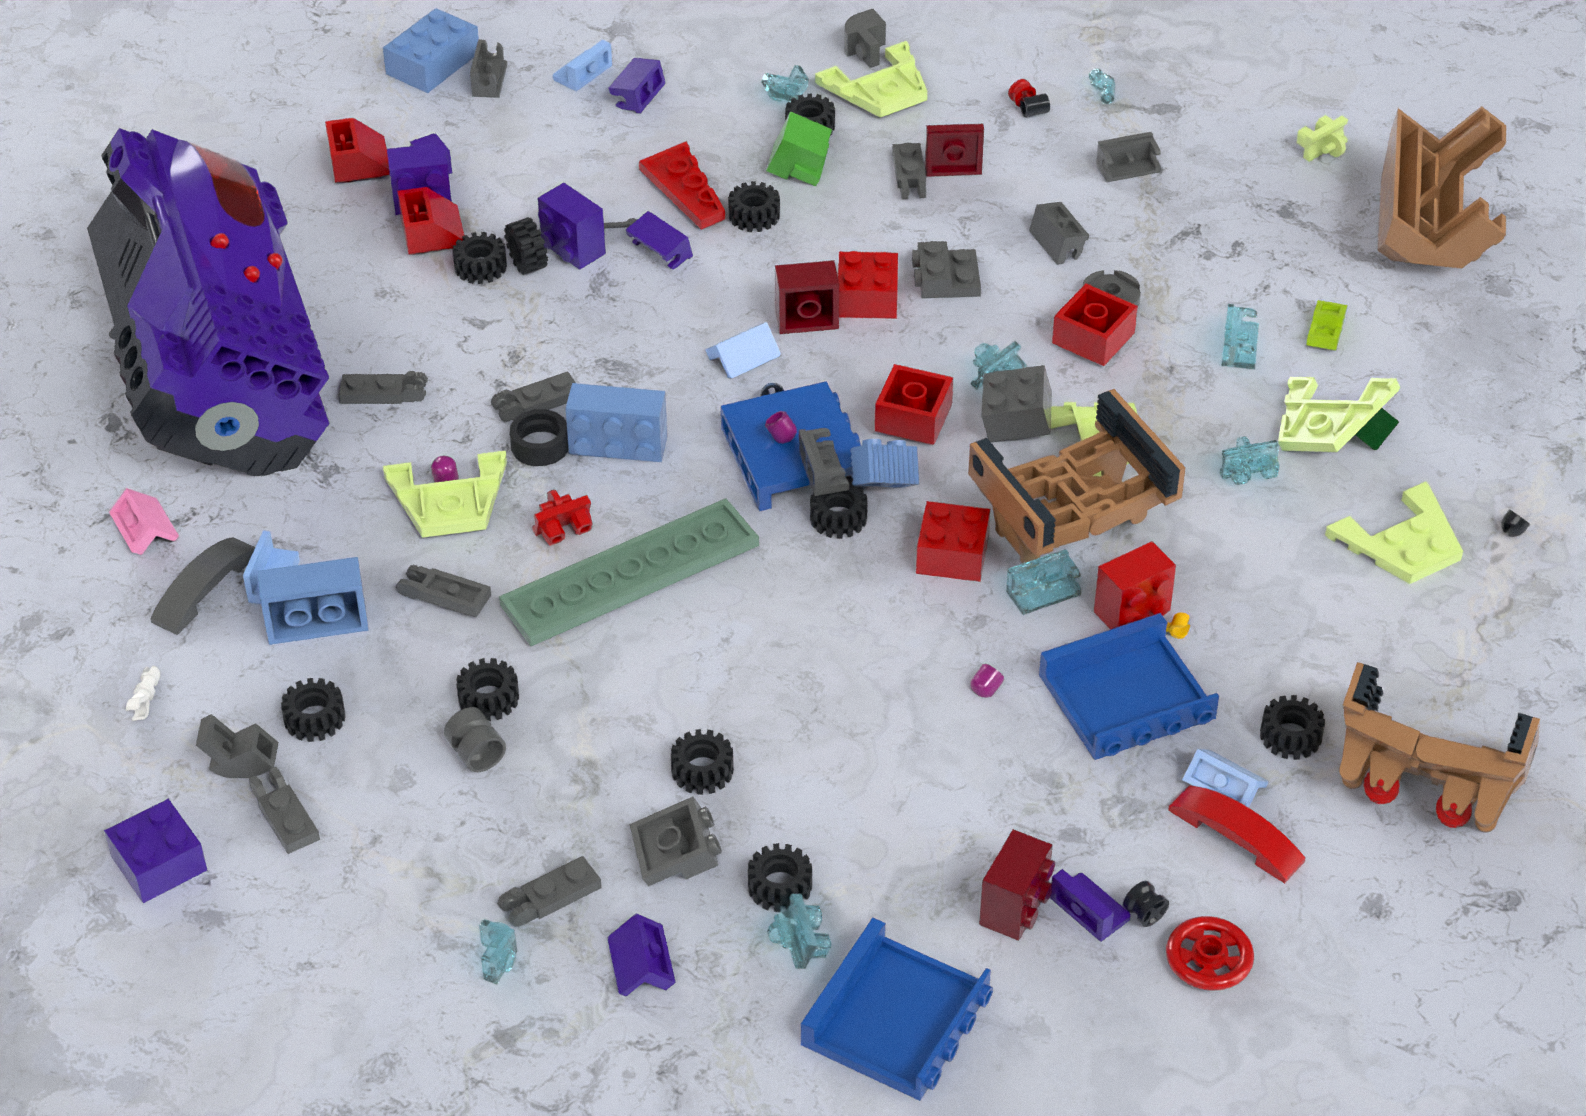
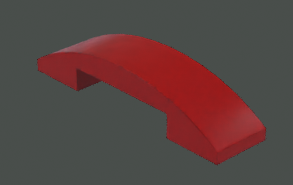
[1168,786,1306,884]

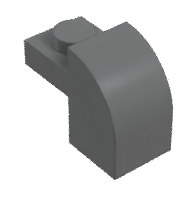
[844,9,886,68]
[196,714,279,778]

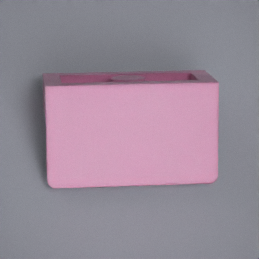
[109,488,179,555]

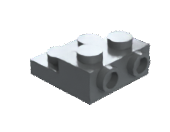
[912,241,981,299]
[629,796,722,887]

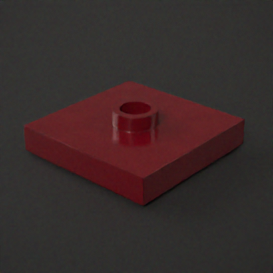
[925,123,984,177]

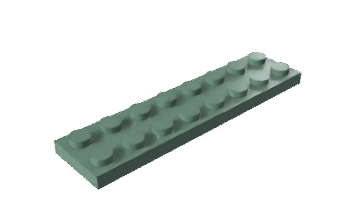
[499,498,759,646]

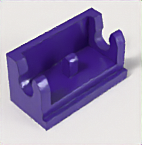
[608,58,666,114]
[626,211,693,269]

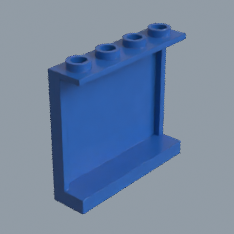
[720,381,861,511]
[1039,613,1219,760]
[801,917,993,1101]

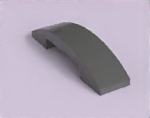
[150,537,255,635]

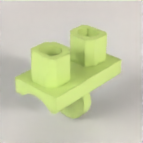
[1296,115,1348,162]

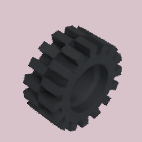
[785,93,835,136]
[728,181,780,232]
[504,217,548,275]
[453,232,507,284]
[810,482,868,539]
[456,658,519,721]
[281,678,346,742]
[1260,695,1325,760]
[671,729,734,795]
[747,843,812,912]

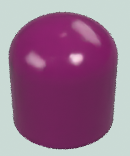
[765,411,797,444]
[431,455,459,483]
[970,663,1005,698]

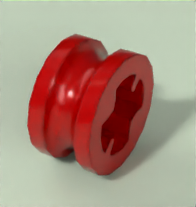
[1008,79,1036,107]

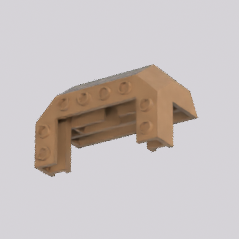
[1377,106,1506,268]

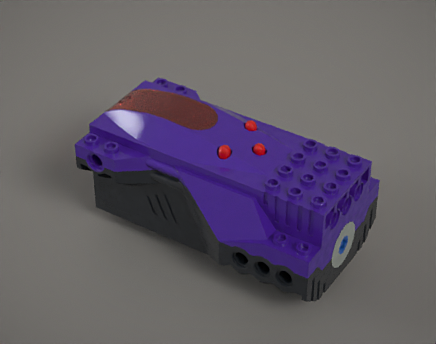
[87,128,330,477]

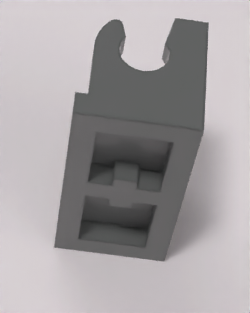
[470,39,507,98]
[1096,132,1161,182]
[1029,202,1090,265]
[799,428,849,496]

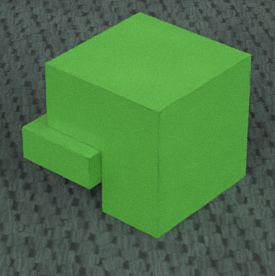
[766,111,832,186]

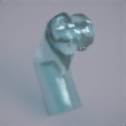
[1088,68,1116,104]

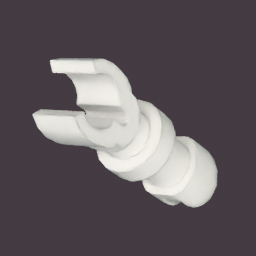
[126,666,161,721]

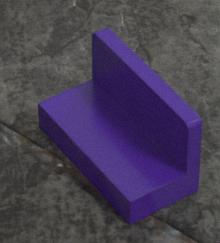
[1050,869,1131,942]
[608,913,676,997]

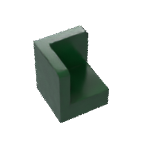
[1355,408,1399,450]

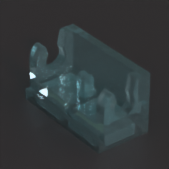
[1221,304,1259,370]
[1006,549,1081,615]

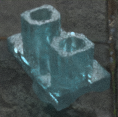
[970,341,1027,390]
[1219,436,1280,485]
[767,894,832,969]

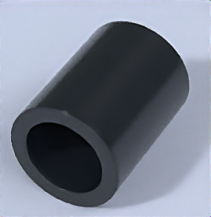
[1020,93,1050,117]

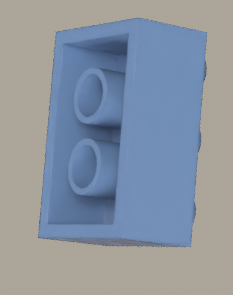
[383,8,479,93]
[565,383,668,462]
[257,557,369,645]

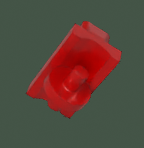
[532,489,593,546]

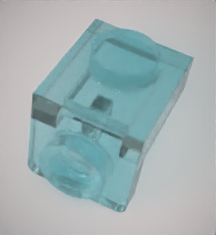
[761,65,809,102]
[479,919,517,985]

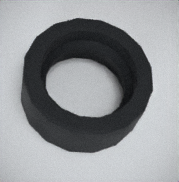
[509,409,569,466]

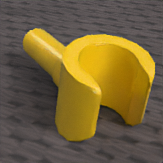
[1166,612,1190,639]

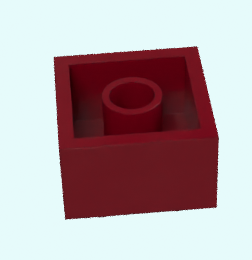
[775,260,839,334]
[979,829,1055,941]

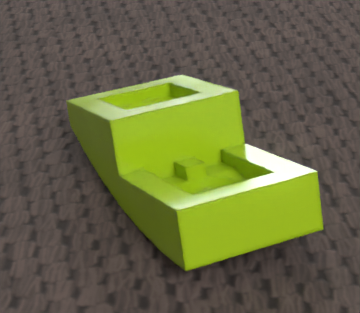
[1306,300,1348,351]

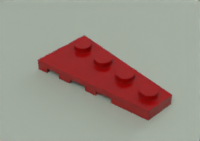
[639,141,725,230]

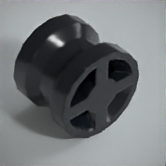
[1123,880,1169,927]

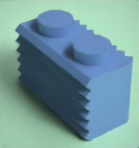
[850,439,920,488]

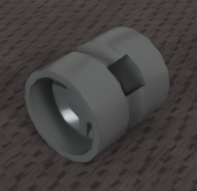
[444,707,506,773]

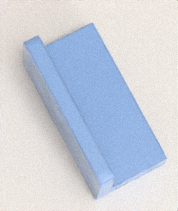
[553,40,612,92]
[705,322,781,379]
[243,530,300,604]
[1182,749,1269,807]

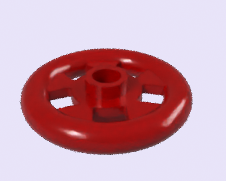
[1166,916,1254,991]

